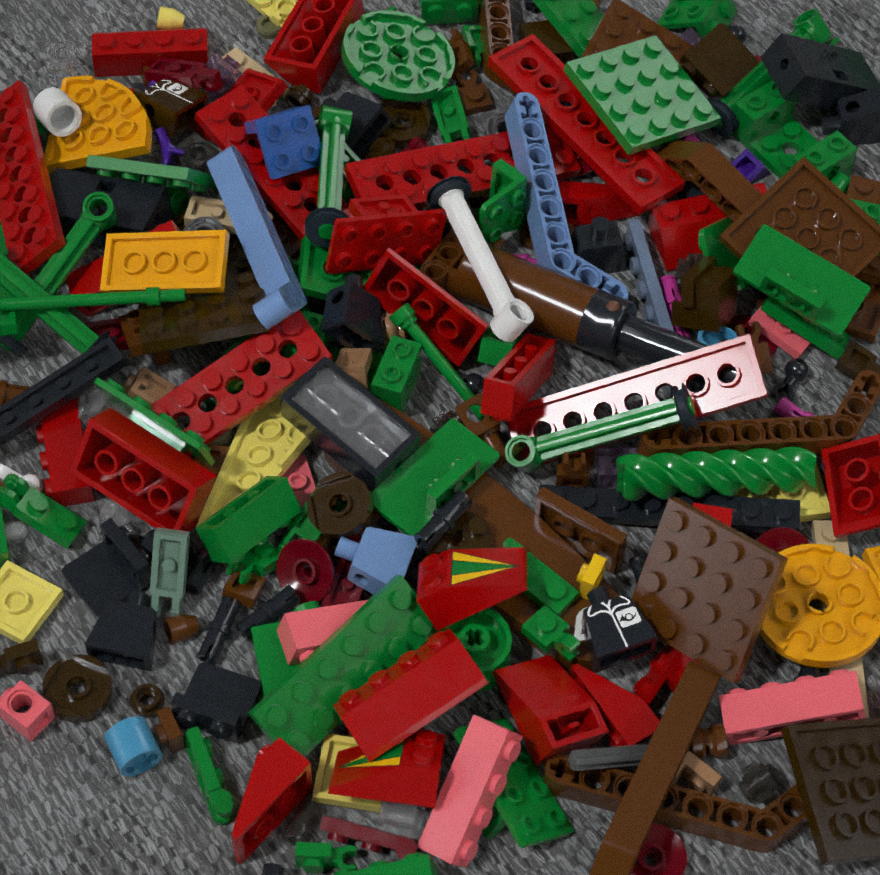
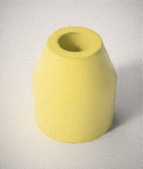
[157,6,185,29]

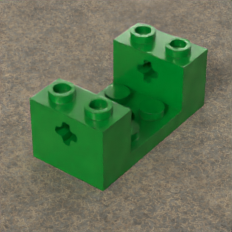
[732,80,858,180]
[282,310,422,413]

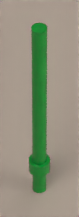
[0,287,186,311]

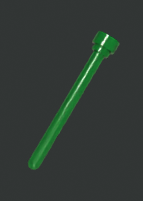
[389,303,485,421]

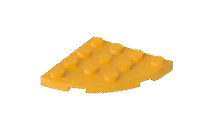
[44,75,152,173]

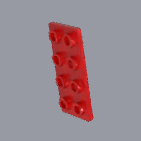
[325,194,447,274]

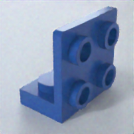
[244,105,321,179]

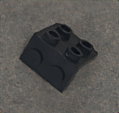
[62,518,152,616]
[170,662,261,743]

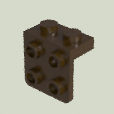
[680,23,758,100]

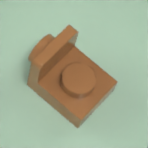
[335,348,373,391]
[122,366,175,405]
[673,751,722,795]

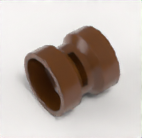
[689,723,728,760]

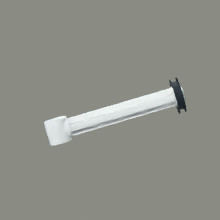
[426,176,534,343]

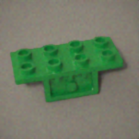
[732,224,870,337]
[94,377,215,467]
[371,418,500,536]
[453,718,574,848]

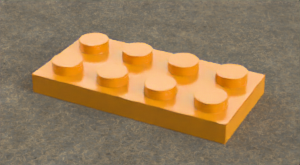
[100,230,230,294]

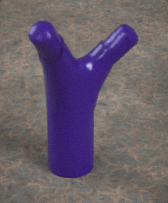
[154,127,185,166]

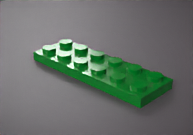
[248,575,437,757]

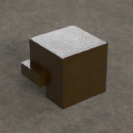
[672,256,737,333]

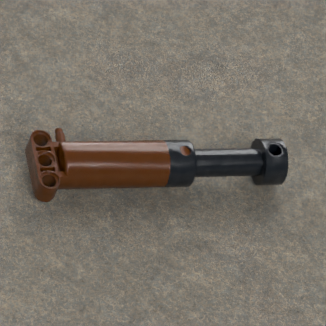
[420,228,737,392]

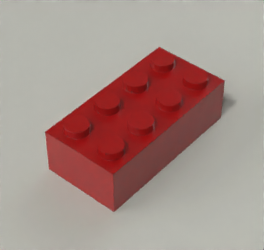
[69,407,217,532]

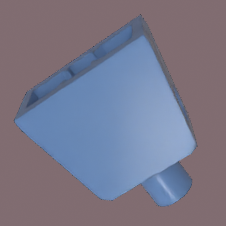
[334,527,417,595]

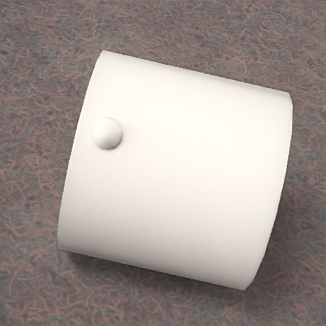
[33,87,82,137]

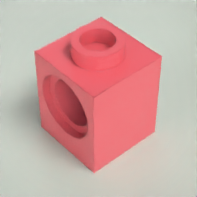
[0,680,55,742]

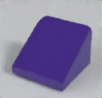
[731,148,770,184]

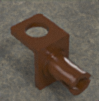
[455,393,508,468]

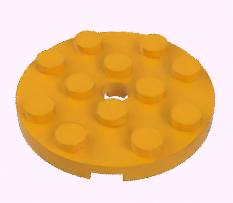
[759,544,880,668]

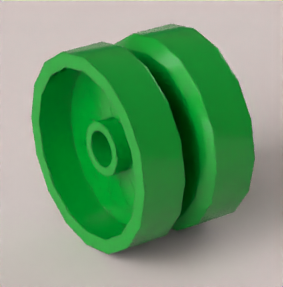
[438,608,512,693]

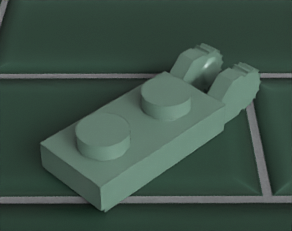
[149,527,190,618]

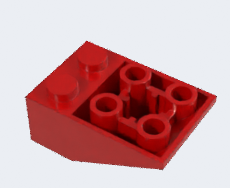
[492,655,609,765]

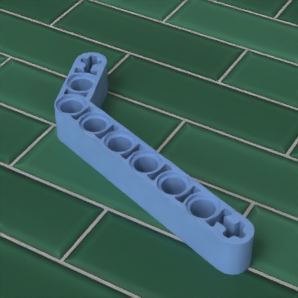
[505,92,628,299]
[207,145,307,329]

